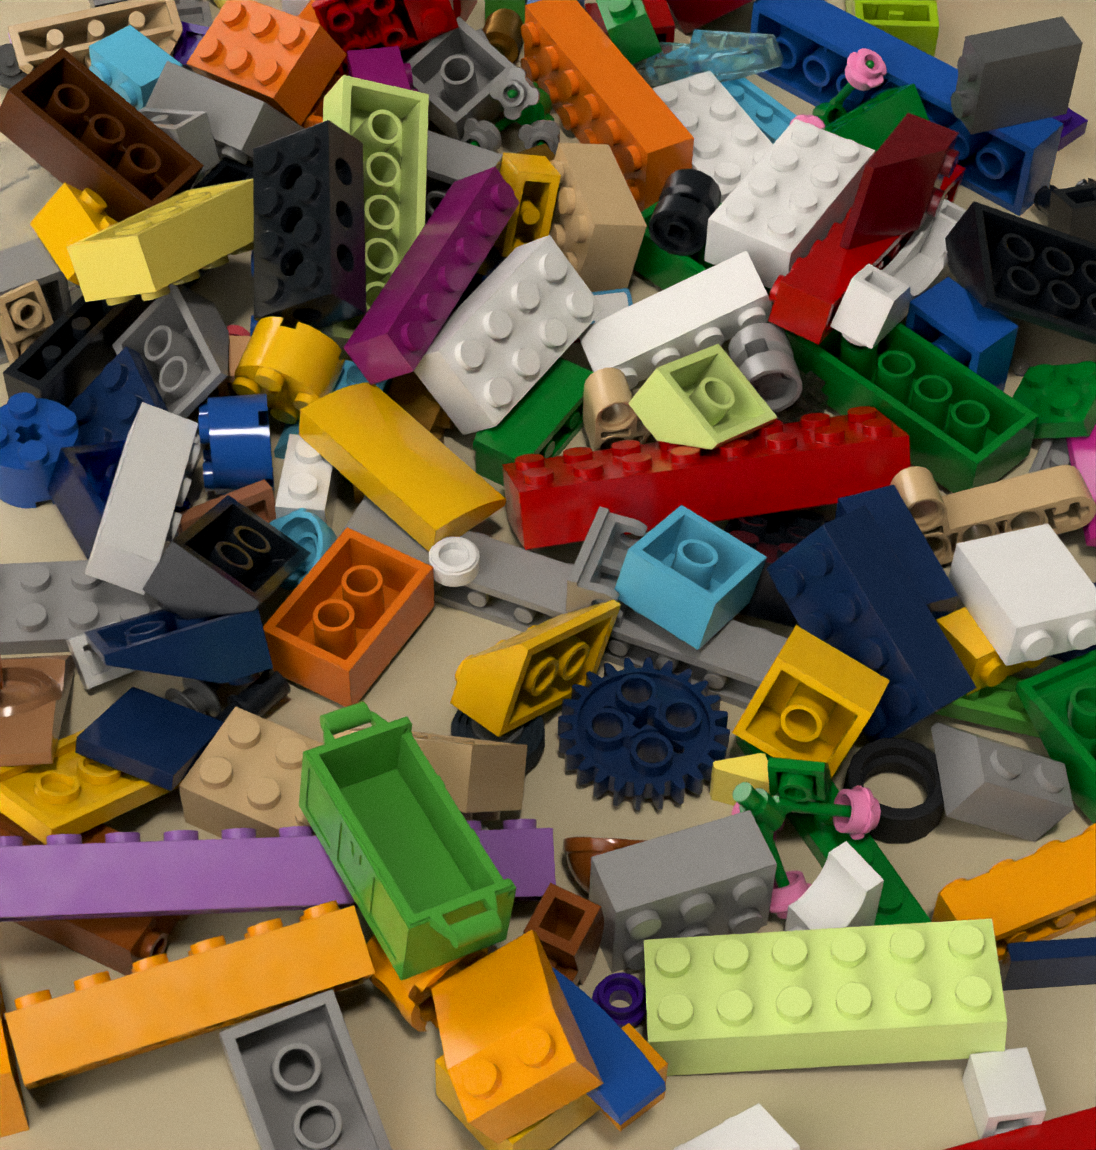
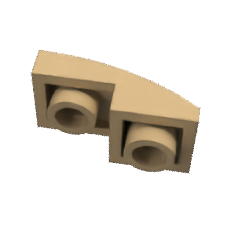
[0,280,54,365]

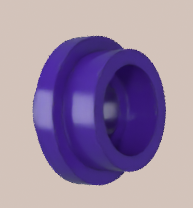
[592,972,647,1028]

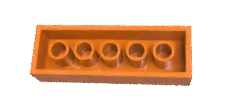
[521,0,694,212]

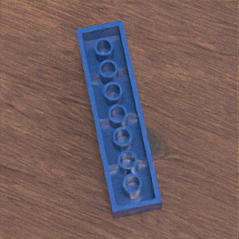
[747,0,1063,216]

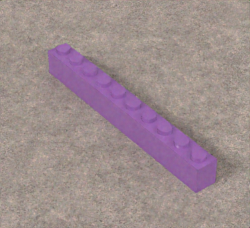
[0,819,556,922]

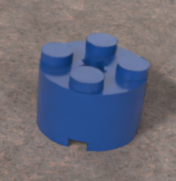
[0,392,85,509]
[198,393,275,495]

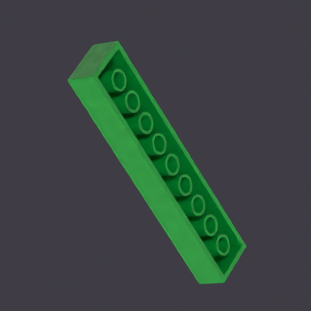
[633,201,1039,493]

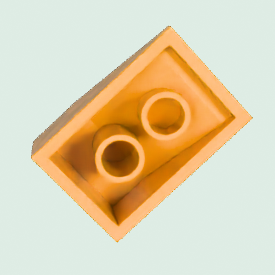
[431,930,604,1144]

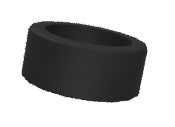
[843,738,945,843]

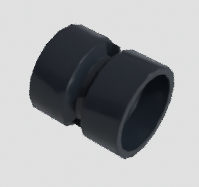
[649,169,722,256]

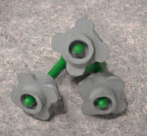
[459,67,560,155]

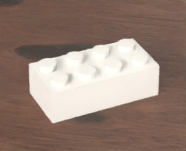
[652,71,773,203]
[704,119,875,289]
[414,235,604,435]

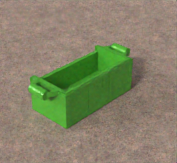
[299,701,516,981]

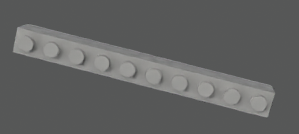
[339,495,788,709]

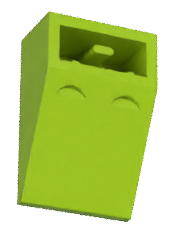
[845,0,940,57]

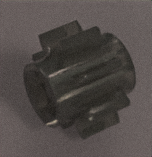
[775,367,829,424]

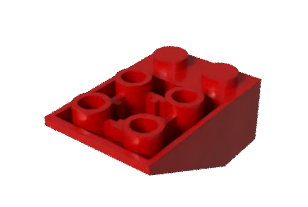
[311,0,459,76]

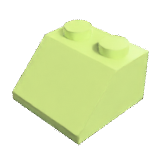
[628,343,778,450]

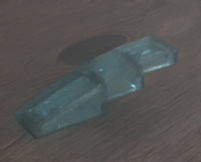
[632,29,783,88]

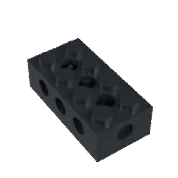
[253,120,366,330]

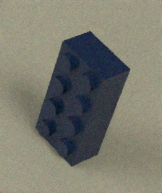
[766,505,977,742]

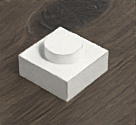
[66,622,136,689]

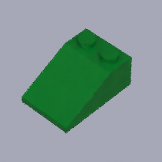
[1015,650,1096,824]

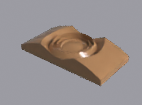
[0,655,75,767]

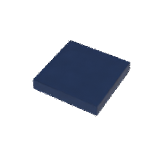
[75,686,224,791]

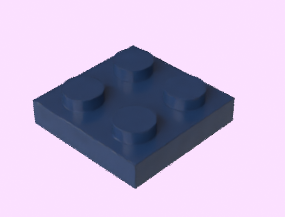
[68,346,169,481]

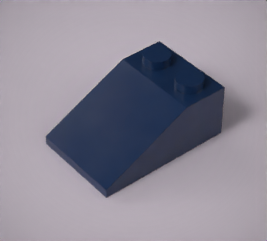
[84,608,273,685]

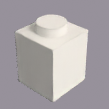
[962,1047,1047,1140]

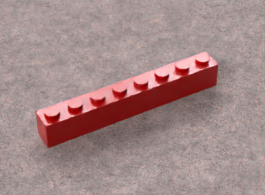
[768,164,966,345]

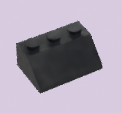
[143,495,311,620]

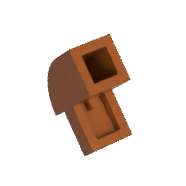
[523,882,604,986]

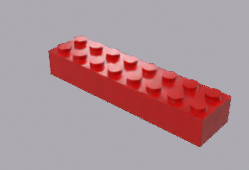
[502,406,911,550]

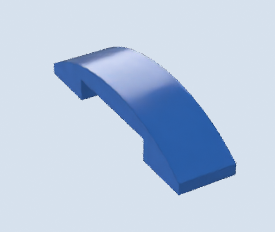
[551,966,666,1125]

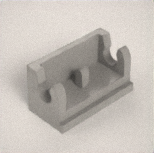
[566,507,648,628]

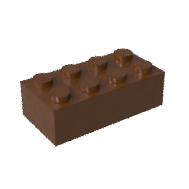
[0,47,204,222]

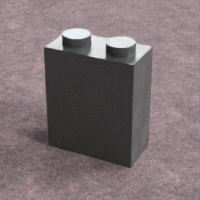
[951,16,1083,134]

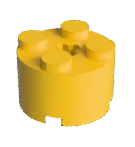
[232,316,345,424]

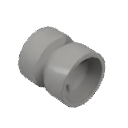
[728,323,802,413]

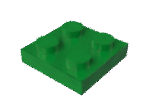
[1012,361,1096,439]

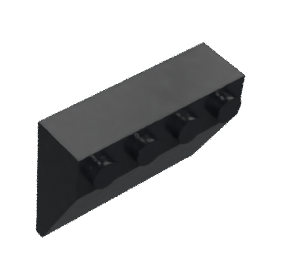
[945,201,1096,344]

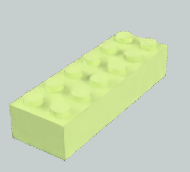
[318,75,429,361]
[644,919,1007,1076]

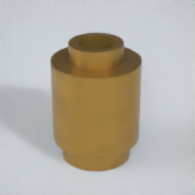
[483,8,523,63]

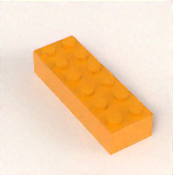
[5,900,375,1090]

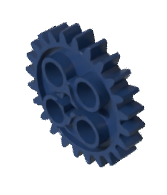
[558,657,730,810]

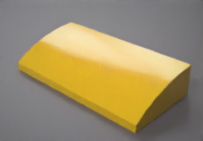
[299,382,506,552]

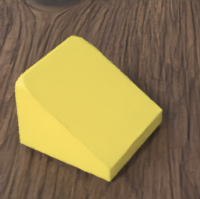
[709,753,770,806]

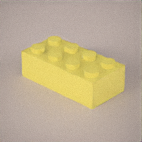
[67,178,254,306]

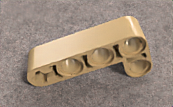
[583,368,659,451]
[890,465,1096,565]

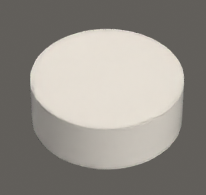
[428,536,480,587]

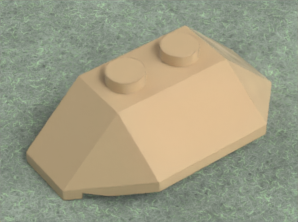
[8,0,183,74]

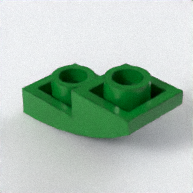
[767,757,832,803]

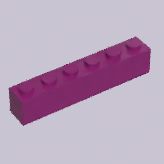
[344,166,520,385]

